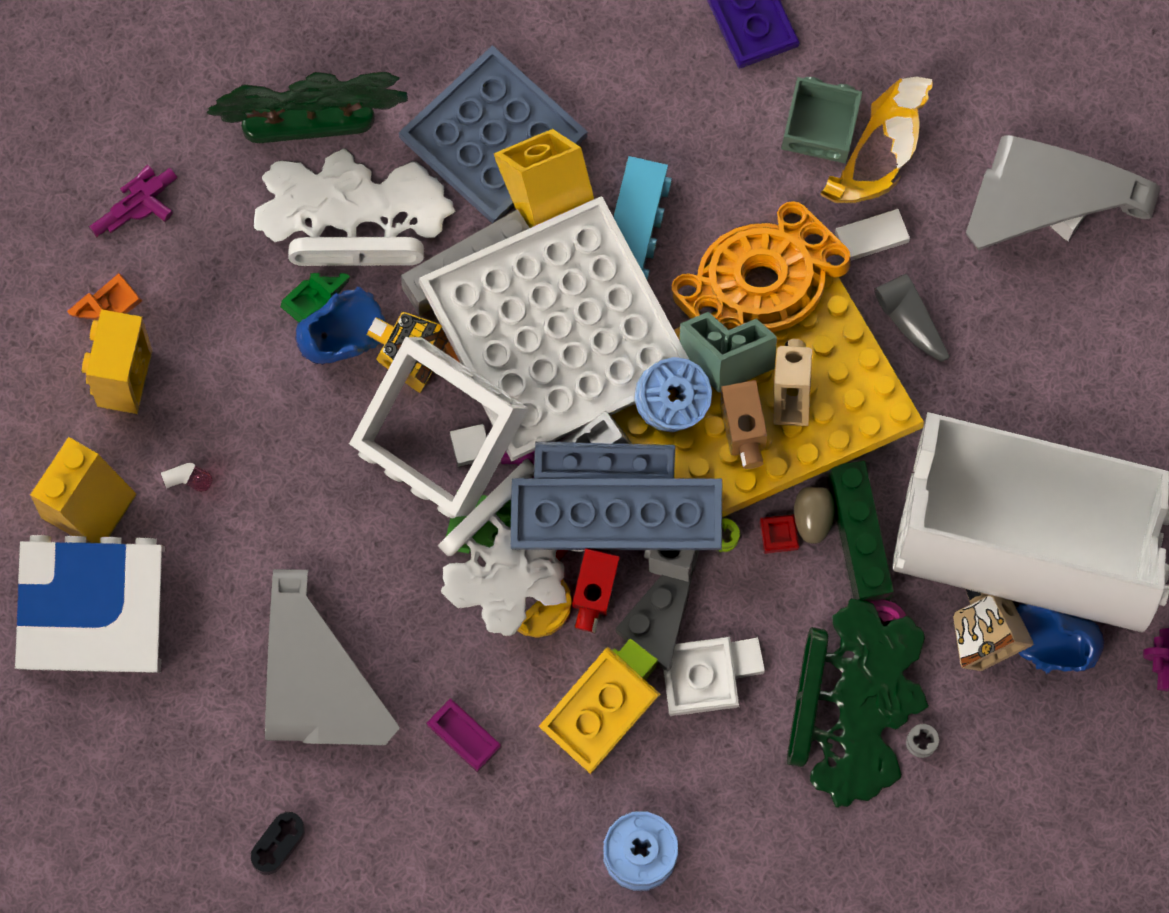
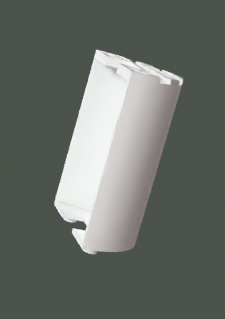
[892,412,1169,632]

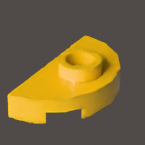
[517,579,572,638]

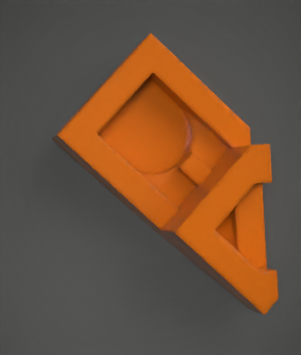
[67,273,143,320]

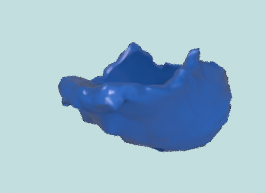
[295,287,386,365]
[1016,603,1104,674]

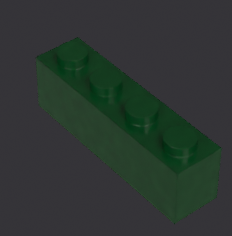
[827,460,894,602]

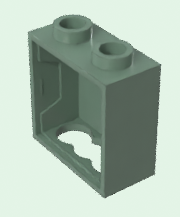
[781,77,862,164]

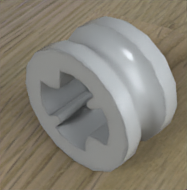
[906,724,939,758]

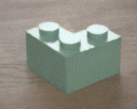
[680,312,777,393]

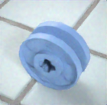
[634,357,712,433]
[603,812,678,891]

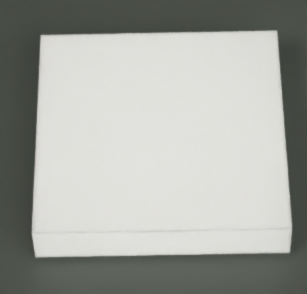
[664,637,739,716]

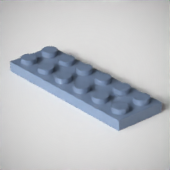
[510,478,722,550]

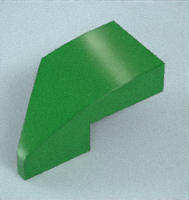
[280,273,350,322]

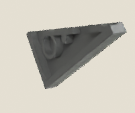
[615,558,698,672]

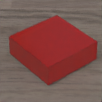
[760,514,799,554]

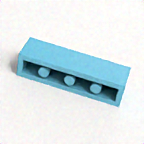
[614,156,672,281]

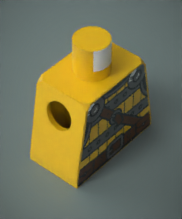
[366,312,449,393]

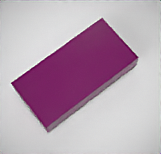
[426,698,502,773]

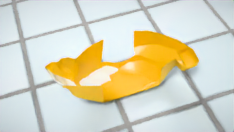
[821,77,932,203]

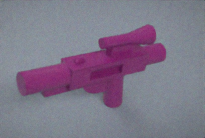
[89,164,177,237]

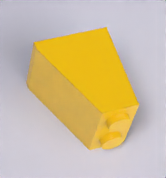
[493,129,594,228]
[30,437,137,543]

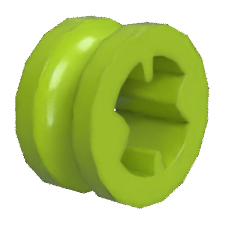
[717,518,740,552]

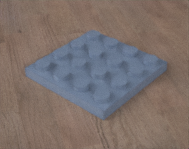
[399,45,588,223]

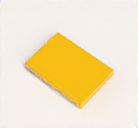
[538,647,661,774]

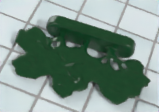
[787,598,929,808]

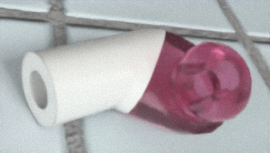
[161,463,212,492]

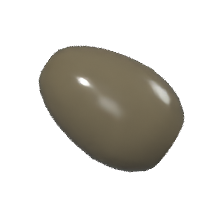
[794,487,835,544]

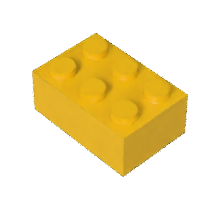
[82,309,152,414]

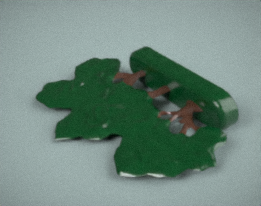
[207,71,408,143]

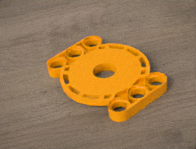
[672,201,851,333]

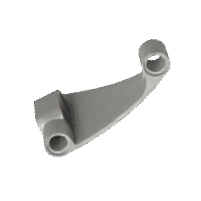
[966,135,1160,250]
[265,569,400,745]

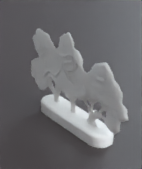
[254,148,455,266]
[438,458,585,636]

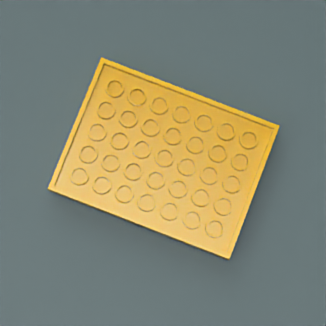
[611,262,924,517]

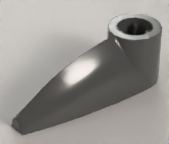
[874,274,949,362]

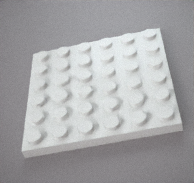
[419,196,689,461]

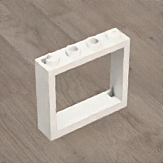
[349,337,529,518]

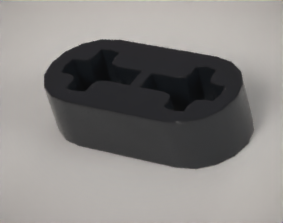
[250,812,305,875]

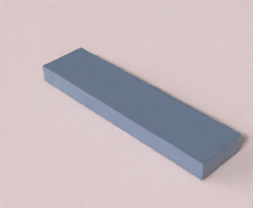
[534,442,675,479]

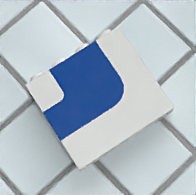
[15,535,165,673]

